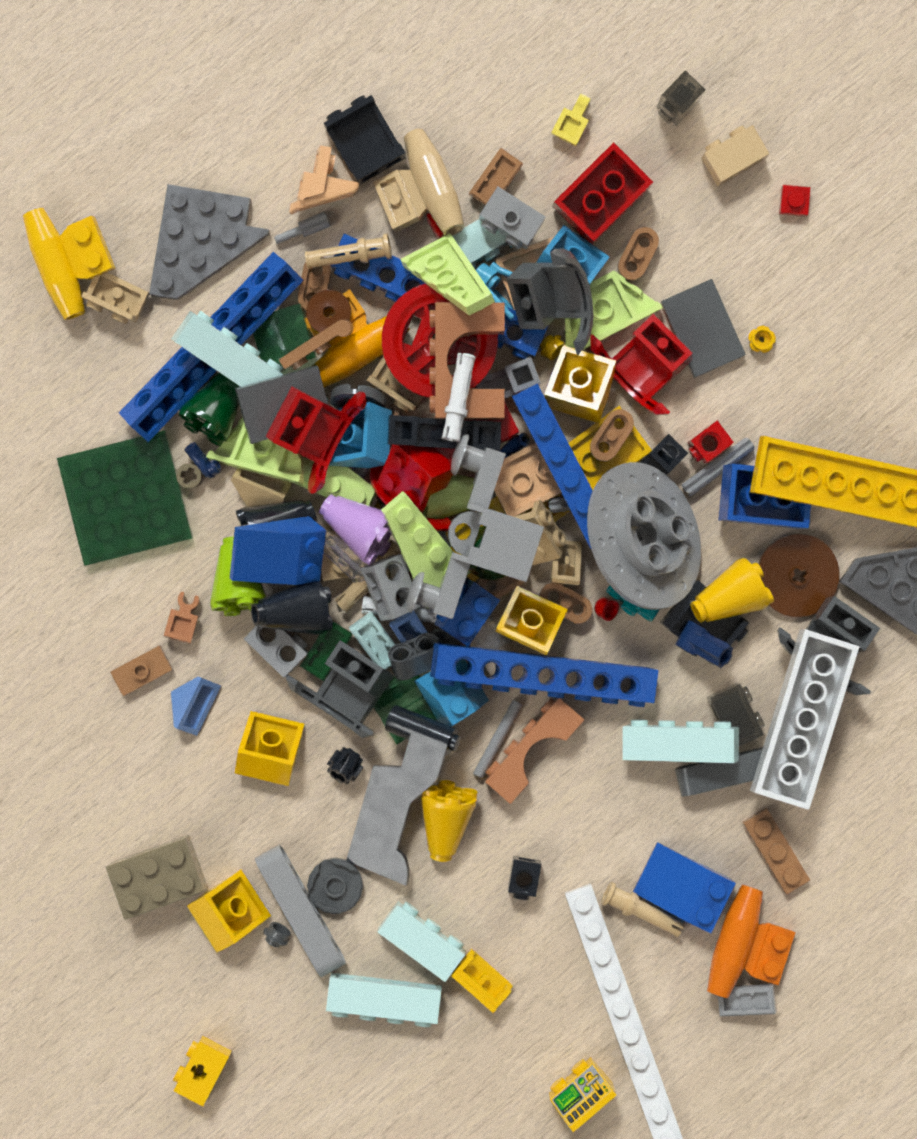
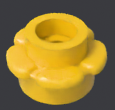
[748,326,776,353]
[540,335,565,361]

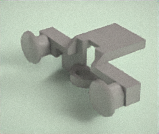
[407,434,544,619]

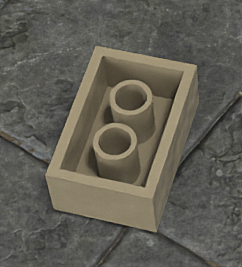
[106,835,208,920]

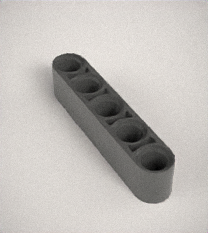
[675,747,763,797]

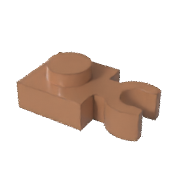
[164,591,199,644]

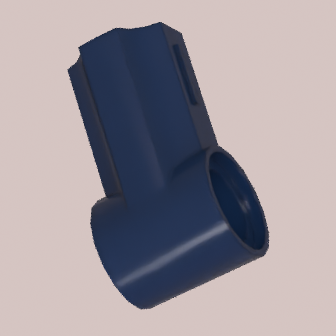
[675,620,733,668]

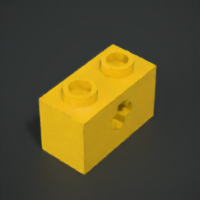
[173,1035,232,1106]

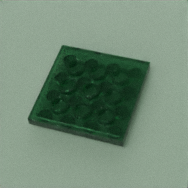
[57,430,194,566]

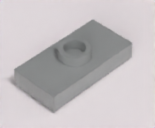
[718,984,777,1016]

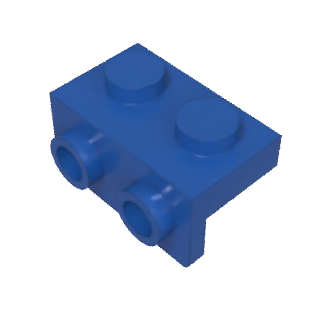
[434,578,500,647]

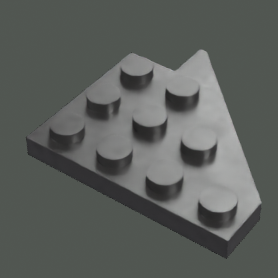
[149,184,270,300]
[839,547,917,635]

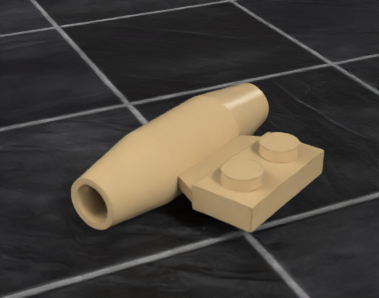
[373,129,465,236]

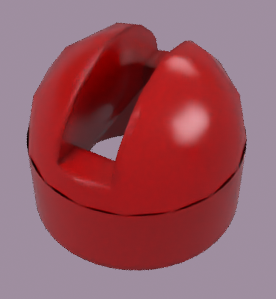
[594,597,619,621]

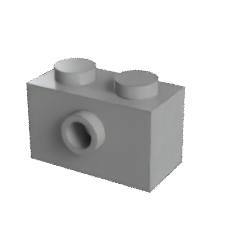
[479,186,546,250]

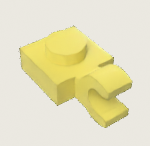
[551,94,591,147]

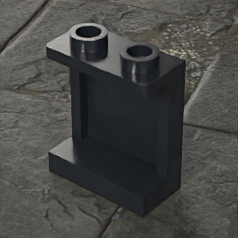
[324,95,406,185]
[659,580,749,665]

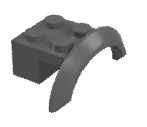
[507,249,594,355]
[777,596,880,695]
[286,640,394,738]

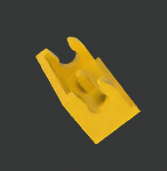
[451,948,513,1013]

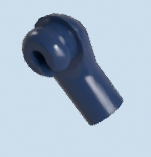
[499,433,530,458]
[184,442,221,478]

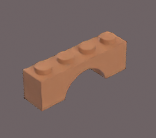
[485,697,584,804]

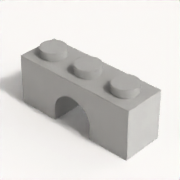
[472,357,541,400]

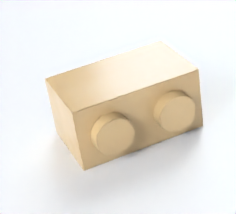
[701,125,769,187]

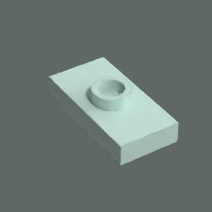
[348,612,396,670]

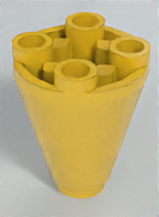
[690,558,774,623]
[421,780,478,862]

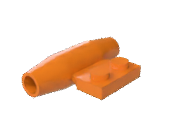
[707,884,796,999]

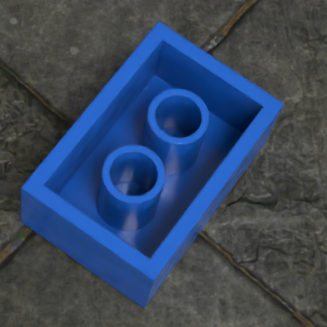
[718,463,811,529]

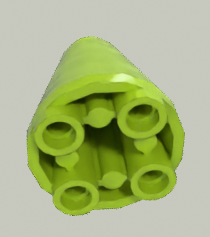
[210,536,266,616]

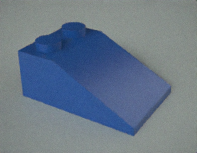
[230,516,326,585]
[633,842,736,934]

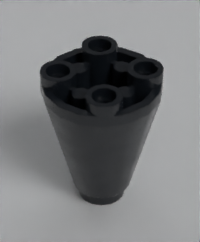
[235,500,318,526]
[251,581,332,635]

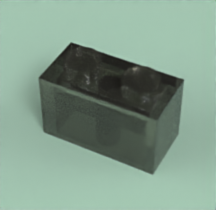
[657,70,706,126]
[707,683,765,746]

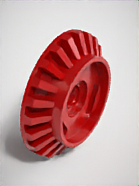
[382,284,498,398]

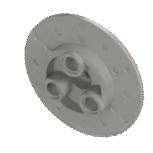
[587,462,701,610]

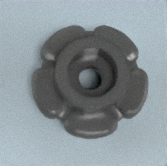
[264,922,290,948]

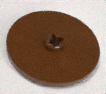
[758,534,840,617]

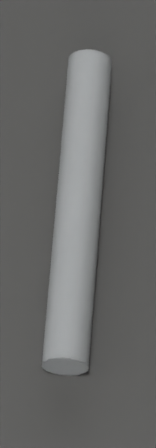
[473,700,522,778]

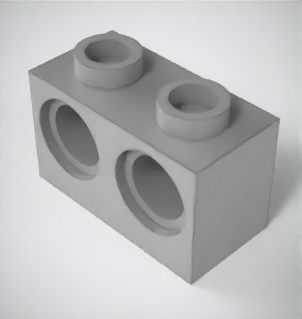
[361,554,421,621]
[244,625,308,677]

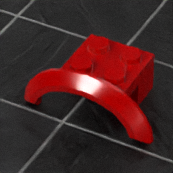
[590,314,693,415]
[266,386,366,494]
[370,445,453,531]

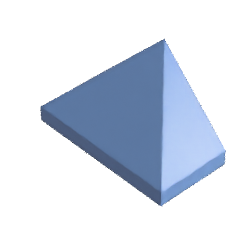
[389,610,428,643]
[171,676,221,736]

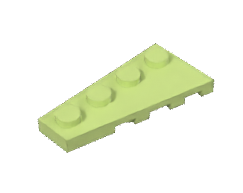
[400,234,495,315]
[294,456,376,506]
[381,491,470,609]

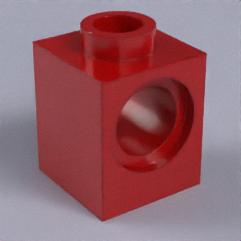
[688,420,734,464]

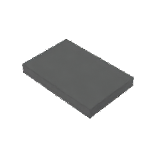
[660,279,746,378]
[235,365,328,444]

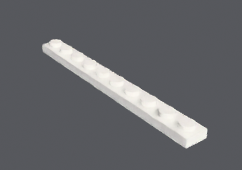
[565,883,683,1139]

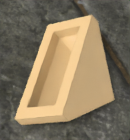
[231,468,292,506]

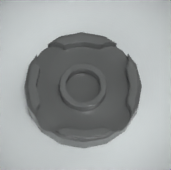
[330,384,386,409]
[307,857,363,914]

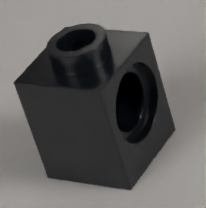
[508,856,541,900]

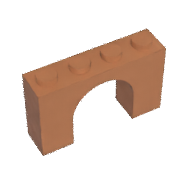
[430,302,505,420]

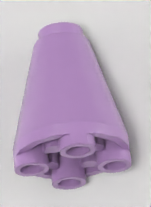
[319,494,392,566]

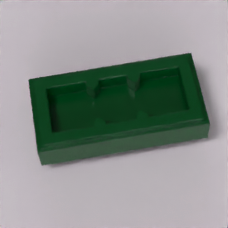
[300,620,353,681]

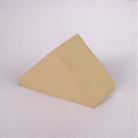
[550,540,582,585]

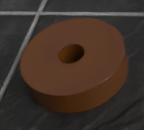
[306,290,352,333]

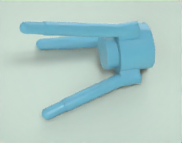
[476,262,514,320]

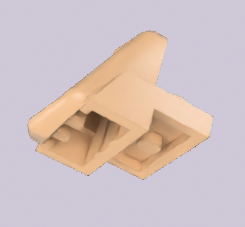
[289,145,359,215]

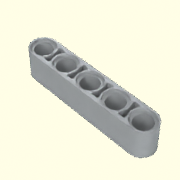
[255,845,346,977]

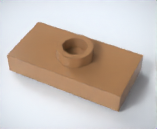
[469,148,524,206]
[110,645,173,696]

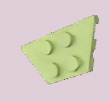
[564,271,663,351]
[206,417,304,485]

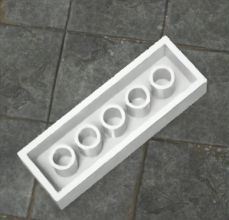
[750,629,860,810]

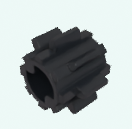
[327,747,363,784]

